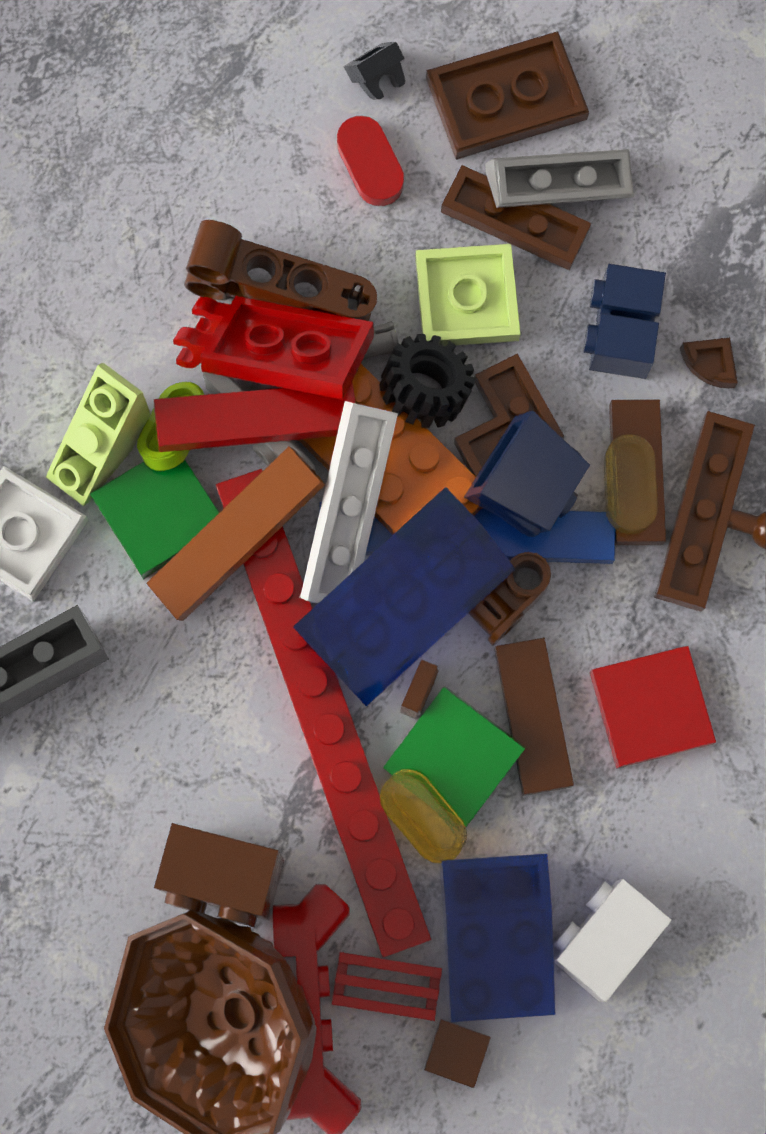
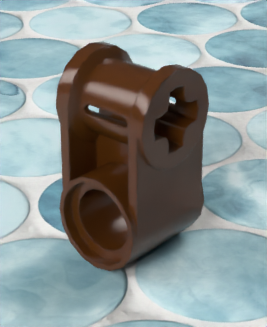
[458,552,551,646]

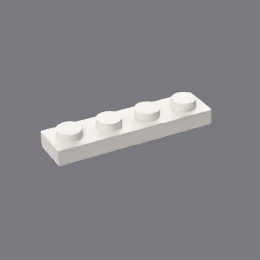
[300,401,398,609]

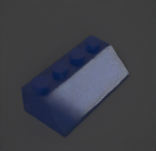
[293,487,515,707]

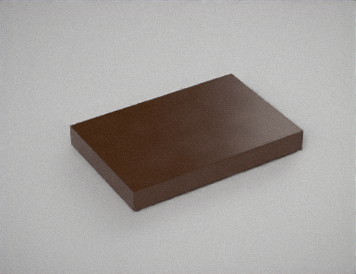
[426,31,589,160]

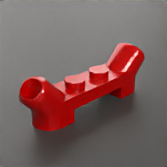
[272,884,362,1134]

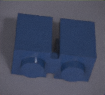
[583,263,666,379]

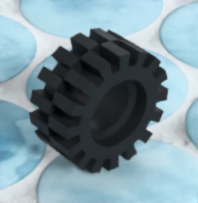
[379,334,475,428]

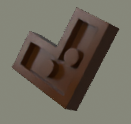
[454,353,564,477]

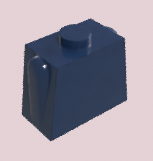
[464,410,590,537]

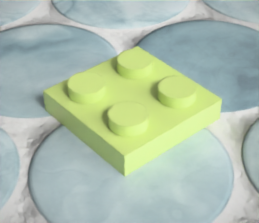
[415,244,521,346]

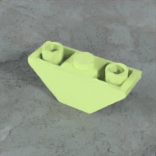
[46,363,150,506]

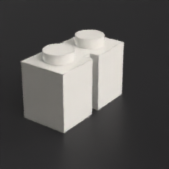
[551,879,672,1002]

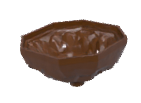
[104,910,317,1134]

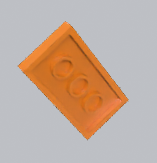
[298,364,482,564]

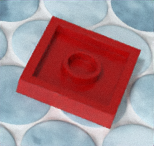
[590,646,716,769]

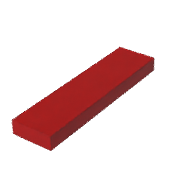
[154,382,356,452]

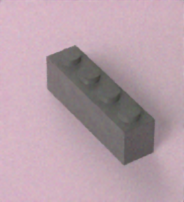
[0,605,109,719]

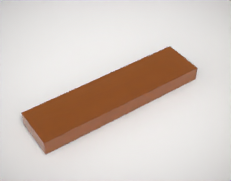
[146,446,326,621]

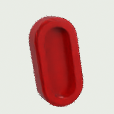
[337,116,404,206]

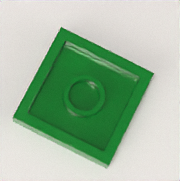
[90,459,219,579]
[383,686,526,830]

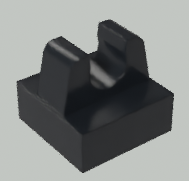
[343,42,405,100]

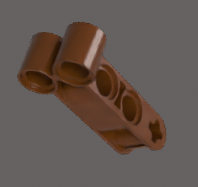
[184,220,377,321]

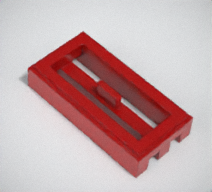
[331,952,442,1021]

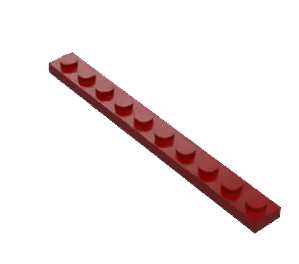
[215,468,432,958]

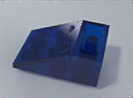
[439,854,555,1022]

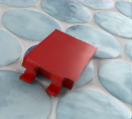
[173,296,374,400]

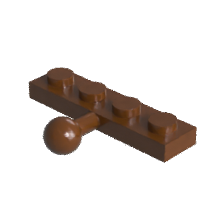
[654,411,766,612]

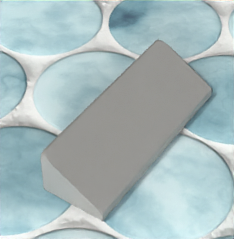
[485,149,634,208]

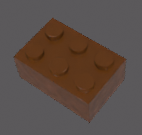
[154,823,284,928]

